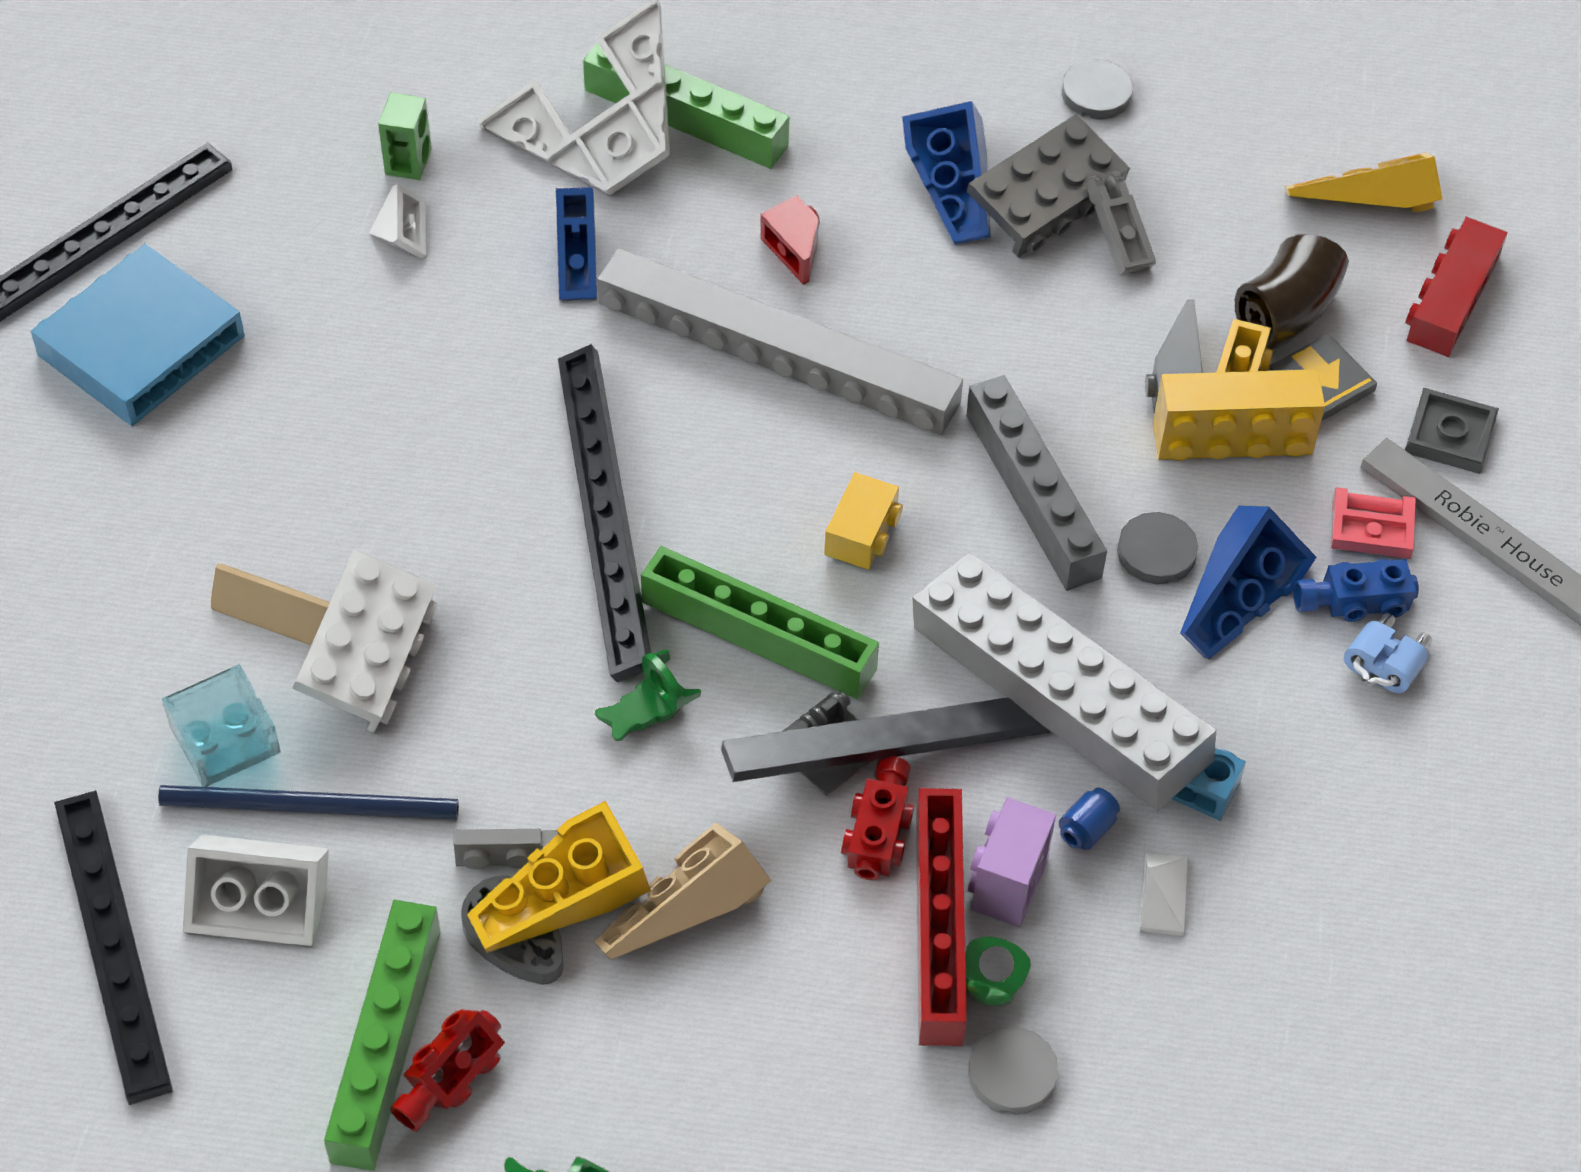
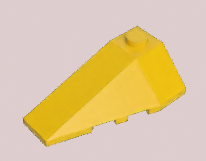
[1285,152,1443,212]
[467,801,651,953]

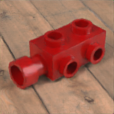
[841,756,914,880]
[390,1009,506,1132]

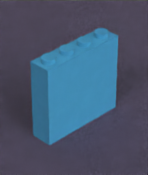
[30,243,245,426]

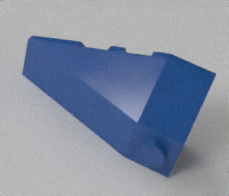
[1180,505,1317,659]

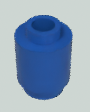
[1059,788,1120,850]

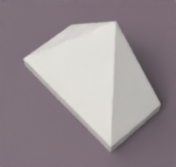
[369,184,426,259]
[1140,852,1188,936]

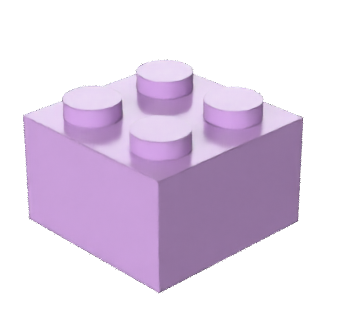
[968,797,1056,927]

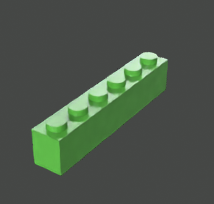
[583,43,789,169]
[641,546,879,700]
[324,899,441,1171]

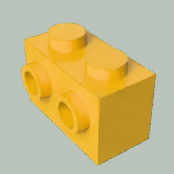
[1216,318,1273,373]
[824,472,903,570]

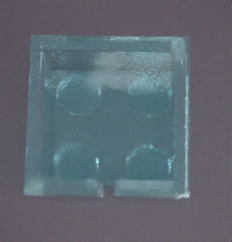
[162,664,281,787]

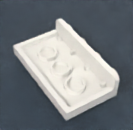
[292,549,438,733]

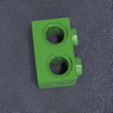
[378,92,432,180]

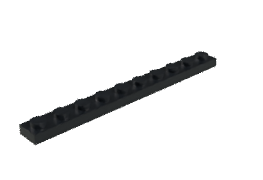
[558,344,651,683]

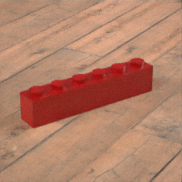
[916,788,967,1046]

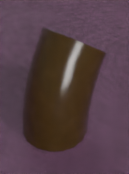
[1234,234,1349,350]

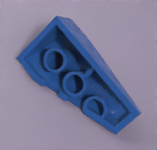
[902,101,991,245]

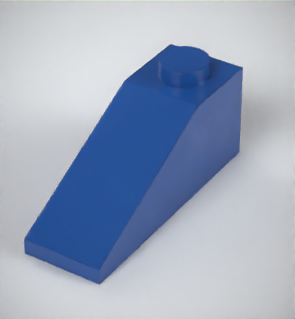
[556,187,597,300]

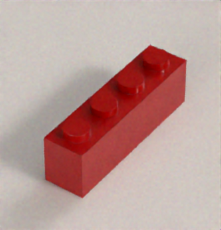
[1405,216,1508,357]

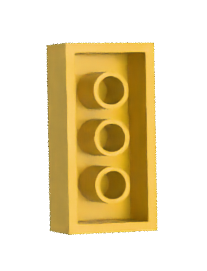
[1153,369,1325,461]

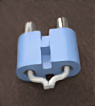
[1343,613,1432,693]

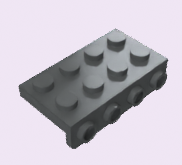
[967,114,1130,257]

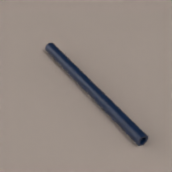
[158,785,459,820]

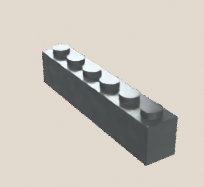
[966,375,1107,591]

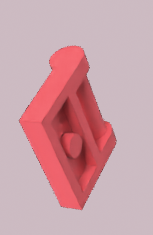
[1331,487,1415,559]

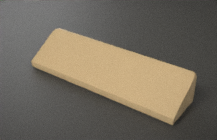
[211,563,330,645]

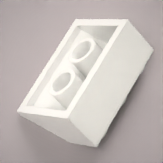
[183,834,329,946]

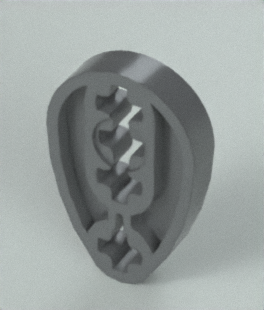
[461,876,564,984]

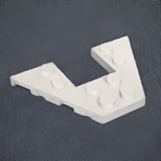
[476,0,670,196]

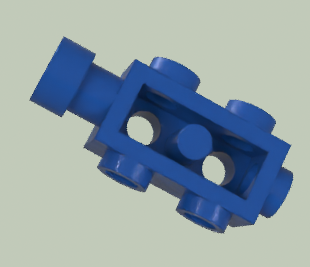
[1293,559,1419,622]

